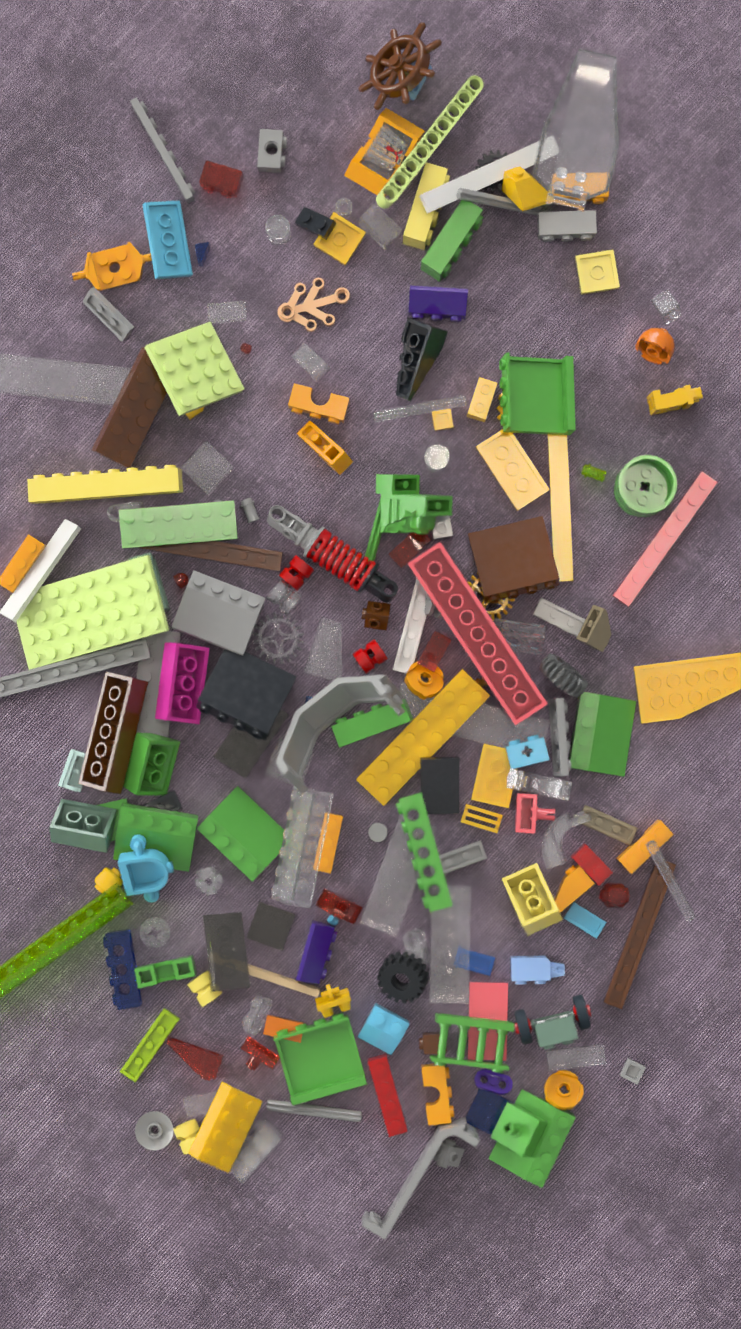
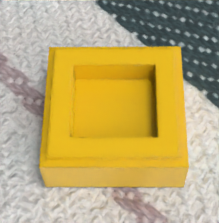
[432,408,454,431]

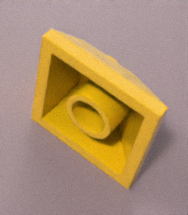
[502,166,555,212]

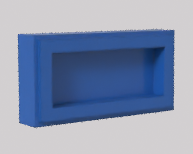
[453,947,495,976]

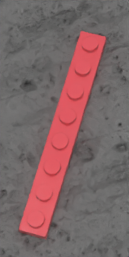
[613,472,718,607]

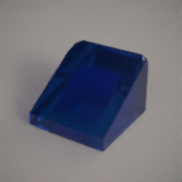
[195,242,210,267]

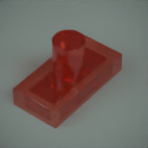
[240,1036,280,1071]

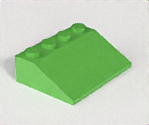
[569,692,636,777]
[196,786,293,882]
[113,803,199,872]
[489,1089,576,1188]

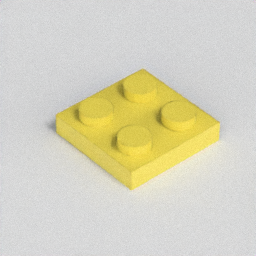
[575,250,620,295]

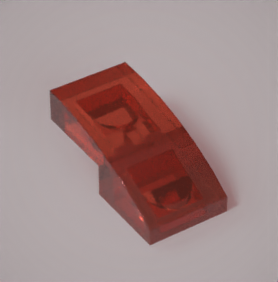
[388,532,431,568]
[417,631,451,672]

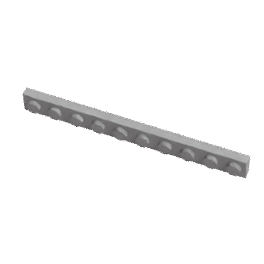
[0,639,152,698]

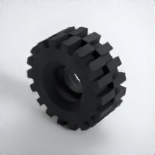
[377,951,429,1003]

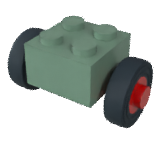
[514,995,592,1049]

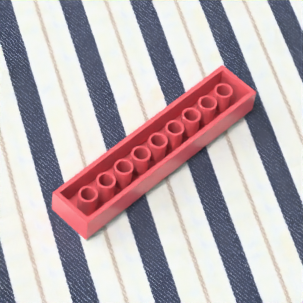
[408,542,548,725]

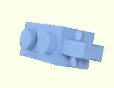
[510,955,565,985]

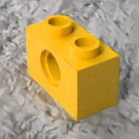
[467,377,497,422]

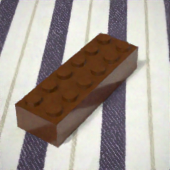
[91,347,167,468]
[78,672,148,794]

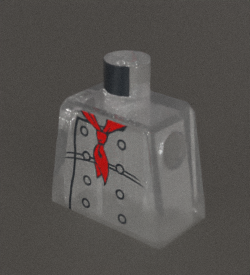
[362,124,407,171]

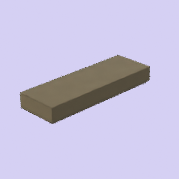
[577,805,638,845]

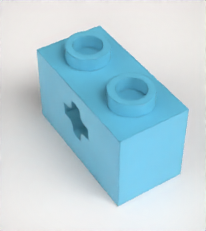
[505,735,549,769]

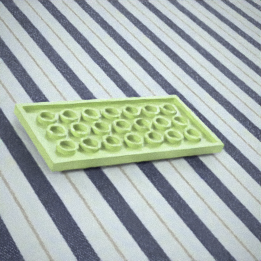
[10,555,169,670]

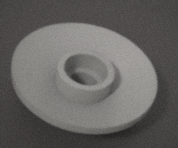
[135,1111,174,1150]

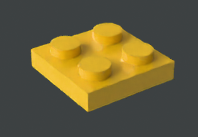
[313,212,366,266]

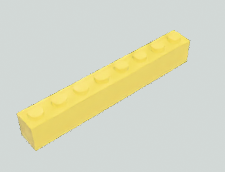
[27,465,183,504]

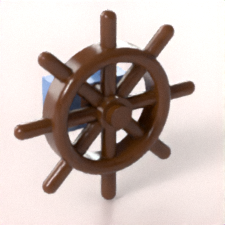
[359,22,442,110]

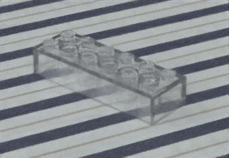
[271,786,333,908]
[360,814,437,937]
[429,885,471,1004]

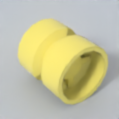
[187,970,223,1007]
[173,1119,200,1154]

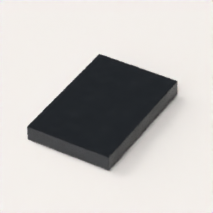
[420,756,460,814]

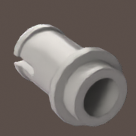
[240,498,260,523]

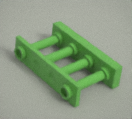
[430,1013,514,1073]

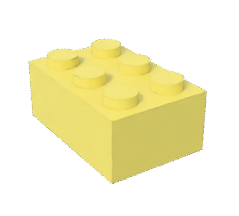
[502,863,563,936]

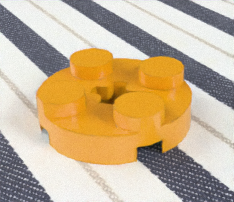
[404,661,444,700]
[544,1070,584,1110]

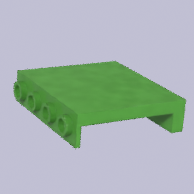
[499,352,576,435]
[273,1013,367,1106]

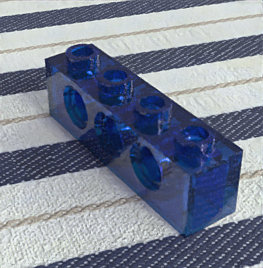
[103,928,142,1010]

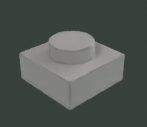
[620,1058,646,1085]

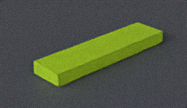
[120,1008,180,1083]

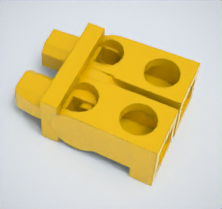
[647,385,703,415]

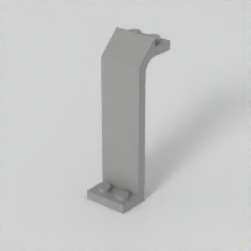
[361,1117,480,1239]

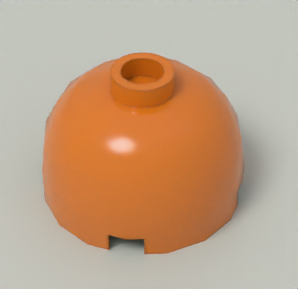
[635,328,675,365]

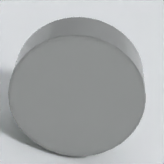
[368,823,387,842]

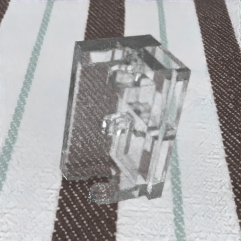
[358,203,402,250]

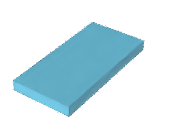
[142,200,193,279]

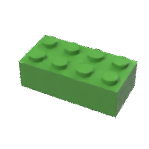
[421,200,484,282]

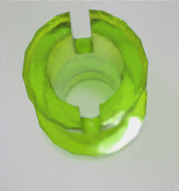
[581,463,607,482]

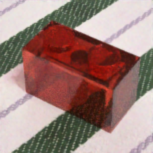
[199,160,243,198]

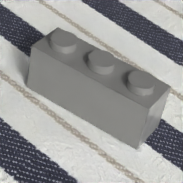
[537,210,597,242]

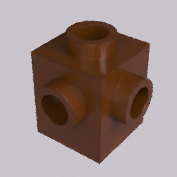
[361,601,391,631]

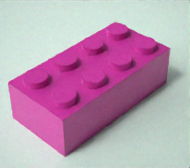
[155,642,209,724]

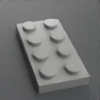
[548,698,571,776]

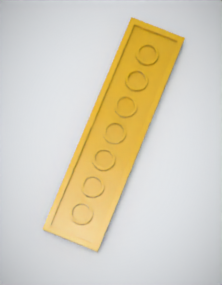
[356,669,490,806]

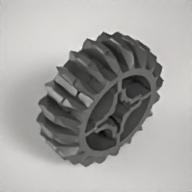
[539,654,588,697]

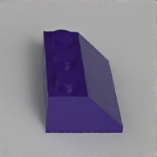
[408,285,468,322]
[296,920,337,984]

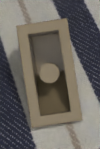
[576,605,611,652]

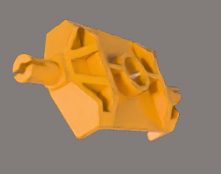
[72,242,152,291]

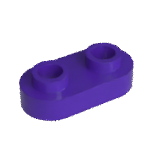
[474,1069,513,1095]

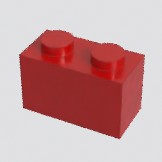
[570,844,613,886]

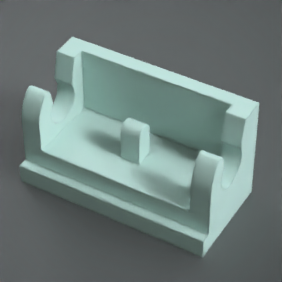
[58,749,86,792]

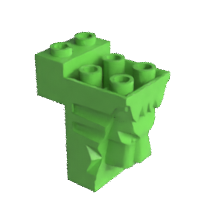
[376,474,452,534]

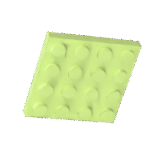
[145,322,244,416]

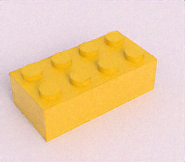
[188,1082,263,1173]

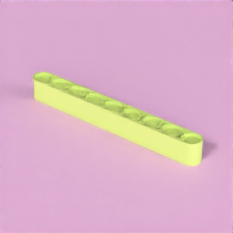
[376,75,484,209]

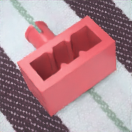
[515,793,555,833]

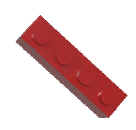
[368,1054,408,1137]

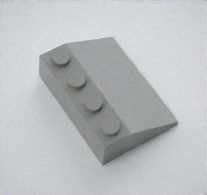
[171,571,265,656]

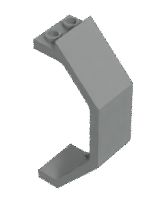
[275,675,405,794]

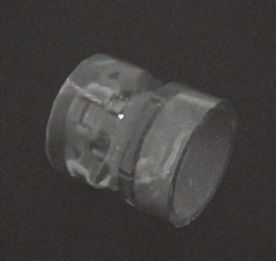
[265,215,291,245]
[424,445,449,473]
[266,579,303,615]

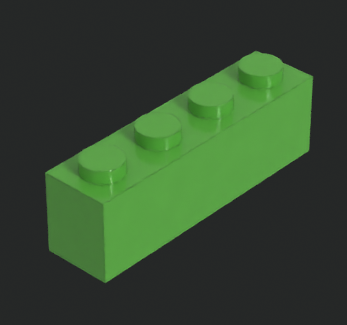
[331,698,413,747]

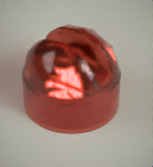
[173,573,189,589]

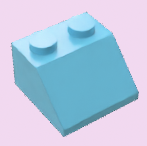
[357,1003,410,1055]

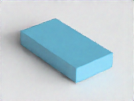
[564,902,607,939]

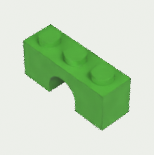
[134,955,197,988]

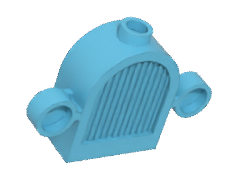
[118,835,174,903]

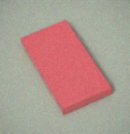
[468,982,508,1061]

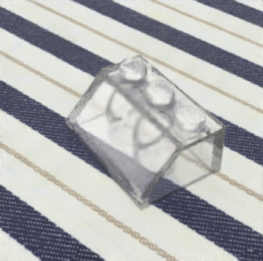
[231,1118,283,1184]

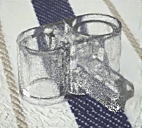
[291,343,330,382]

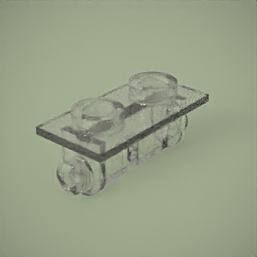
[242,993,273,1035]

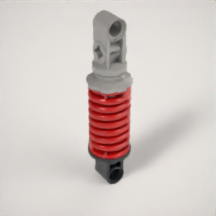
[267,505,398,603]

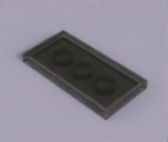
[203,912,250,992]

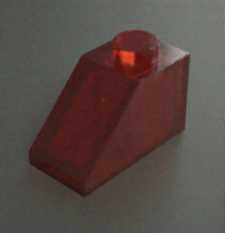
[316,888,363,924]

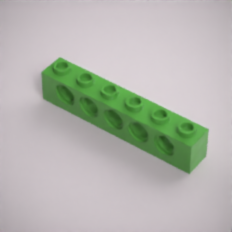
[396,792,453,912]

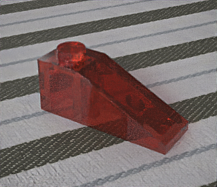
[166,1037,224,1081]

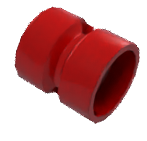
[279,555,315,591]
[352,639,388,674]

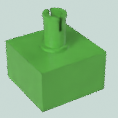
[490,1102,548,1157]

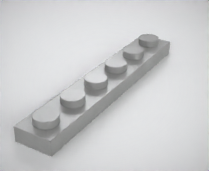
[130,97,195,204]

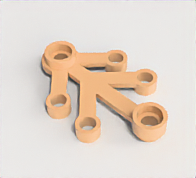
[278,278,350,332]

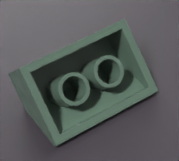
[50,799,117,853]

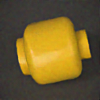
[95,867,123,896]

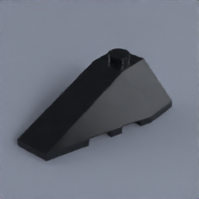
[396,318,448,401]

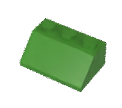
[123,733,180,795]

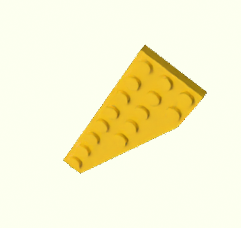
[633,653,741,724]

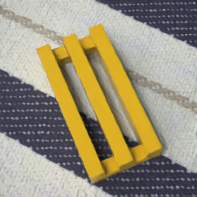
[460,804,503,833]

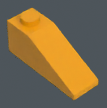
[297,420,353,475]
[554,865,595,913]

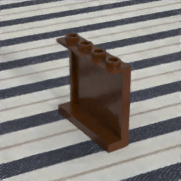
[468,516,560,603]

